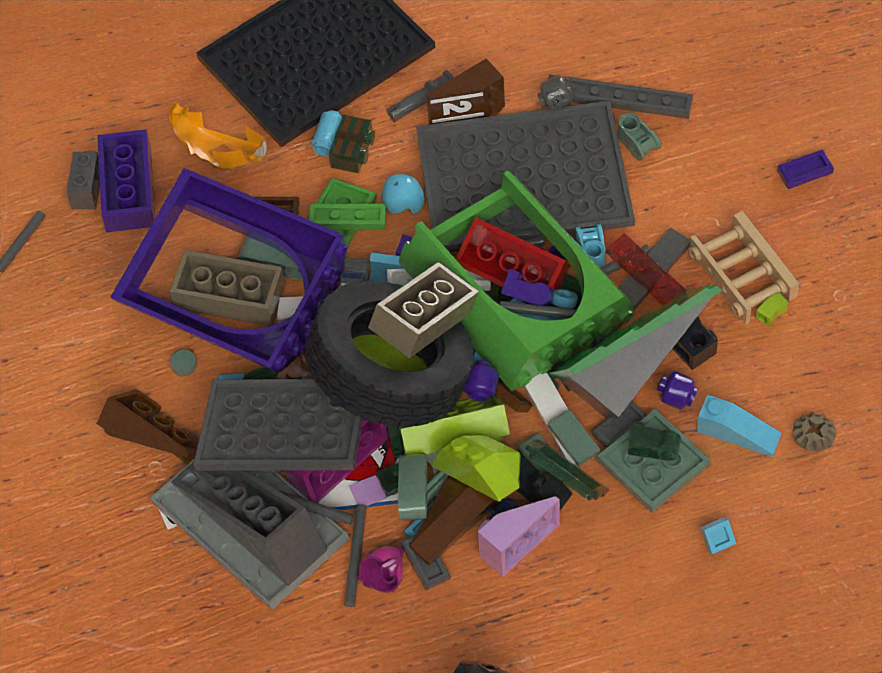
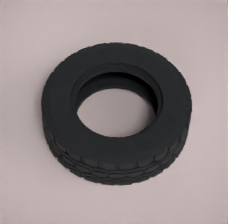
[305,281,474,427]

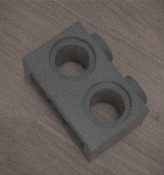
[66,152,100,210]

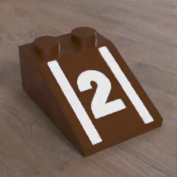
[426,58,505,125]

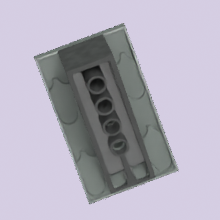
[150,459,350,610]

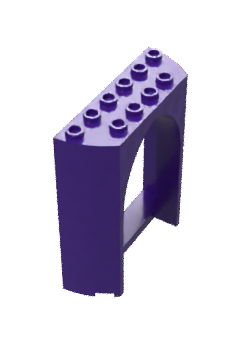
[110,168,348,372]

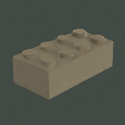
[170,250,285,326]
[368,262,479,358]

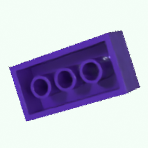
[97,129,155,232]

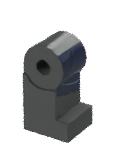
[341,258,369,287]

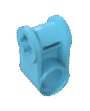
[575,224,605,268]

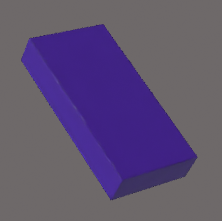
[777,150,834,189]

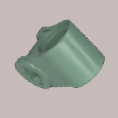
[617,113,661,161]

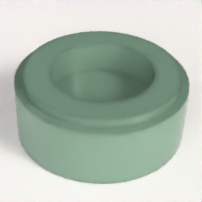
[170,350,197,376]

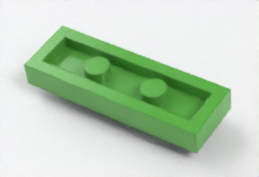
[309,204,386,230]

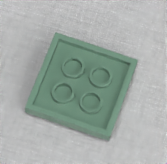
[597,409,711,513]

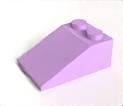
[478,496,560,577]

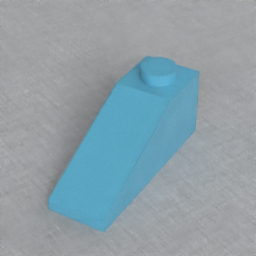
[697,395,782,457]

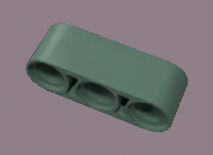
[237,236,303,280]
[398,454,427,520]

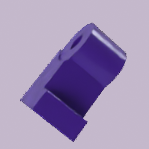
[501,269,554,306]

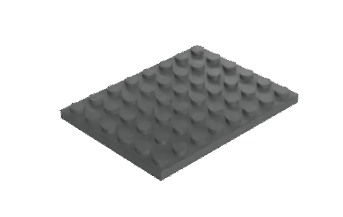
[416,101,635,251]

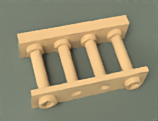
[689,211,799,324]

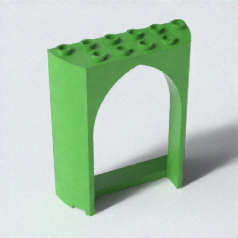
[399,171,634,391]

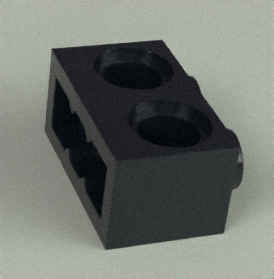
[672,316,718,370]

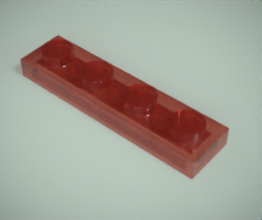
[605,233,686,305]

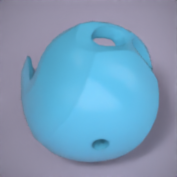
[382,174,425,214]

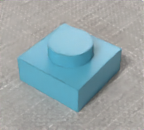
[700,517,737,554]

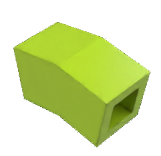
[756,292,788,326]

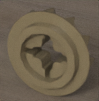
[793,411,836,451]

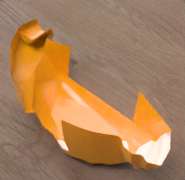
[169,102,267,169]

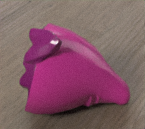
[357,546,404,593]

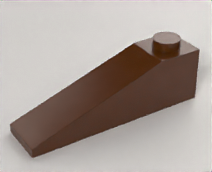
[96,389,198,457]
[410,476,498,566]

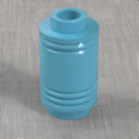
[312,110,345,156]

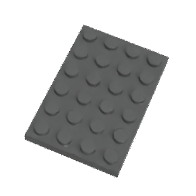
[194,379,363,471]

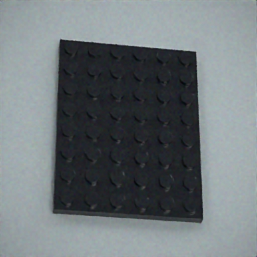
[196,0,435,147]

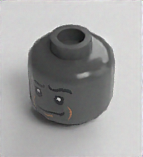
[538,75,576,110]

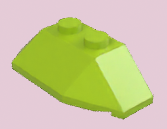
[432,435,520,502]

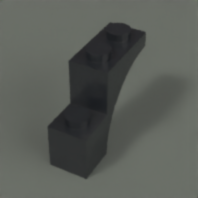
[514,449,573,510]

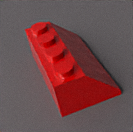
[455,217,571,292]

